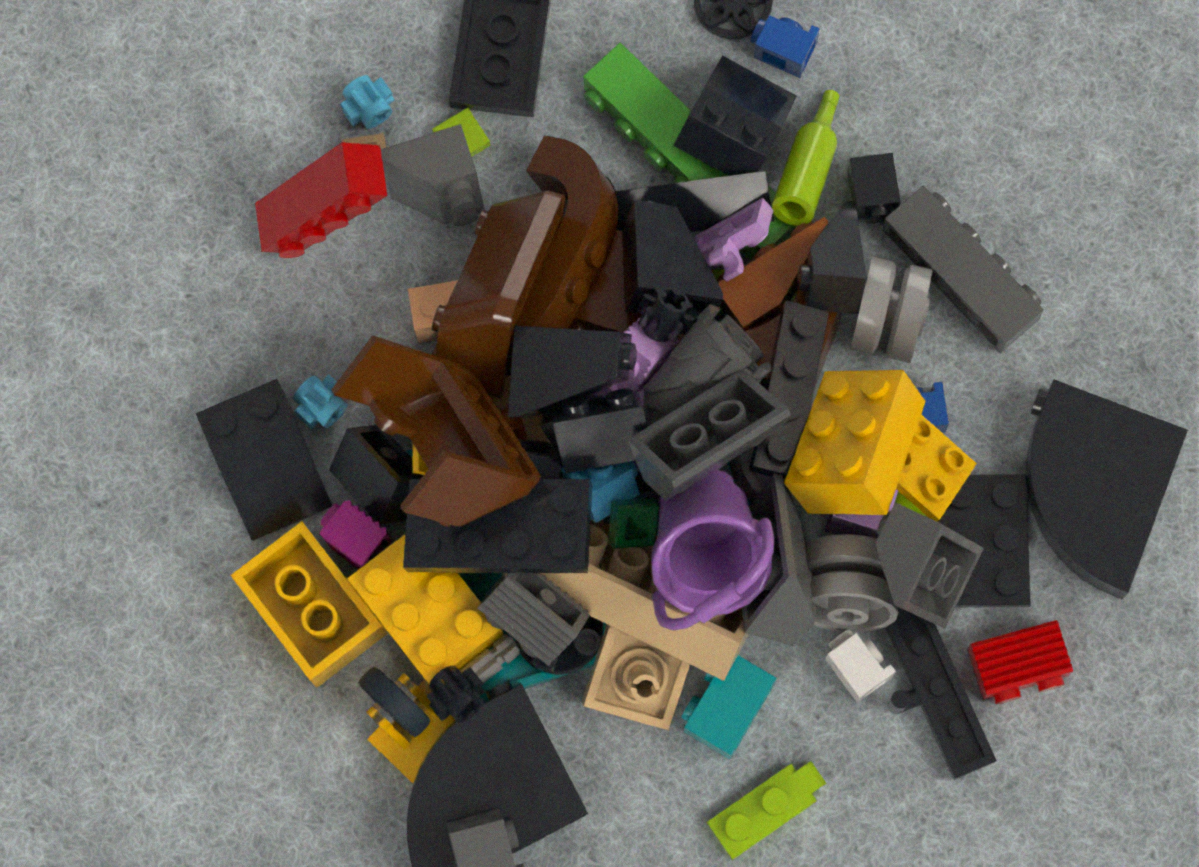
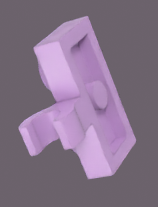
[694,198,773,282]

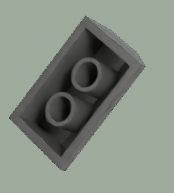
[381,124,485,226]
[628,369,791,501]
[742,473,817,646]
[875,502,984,629]

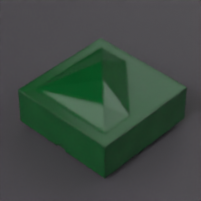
[608,498,660,549]

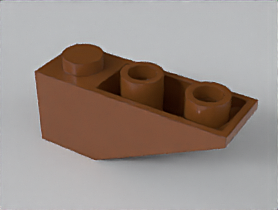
[717,217,828,331]

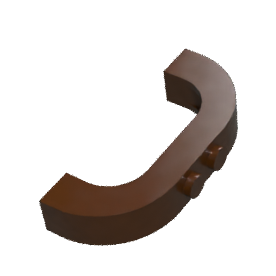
[432,135,618,376]

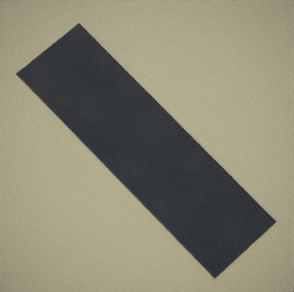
[615,171,774,232]

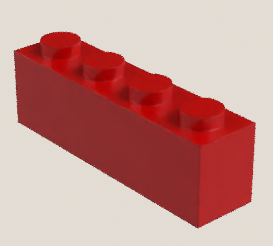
[255,142,387,258]

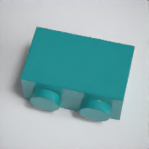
[681,655,777,759]

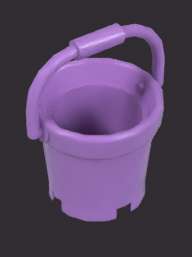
[651,470,774,631]

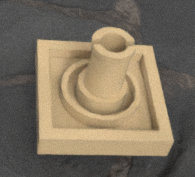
[582,624,690,730]

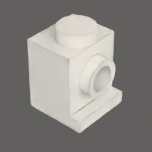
[825,629,896,703]

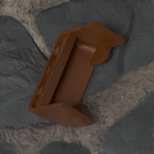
[432,190,565,399]
[331,335,540,527]

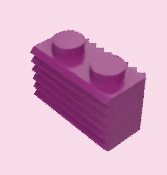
[319,500,394,570]

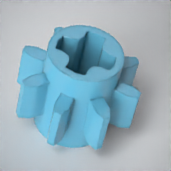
[340,75,395,129]
[293,374,348,429]

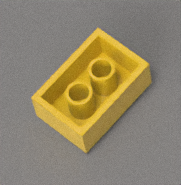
[784,370,926,515]
[230,521,388,688]
[347,535,504,685]

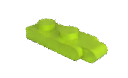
[707,761,827,861]

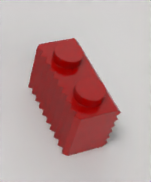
[967,620,1073,705]

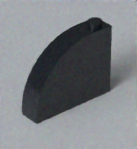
[1026,379,1188,599]
[407,679,588,867]

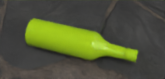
[772,90,840,226]

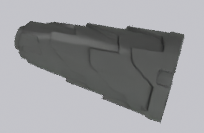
[635,304,772,461]

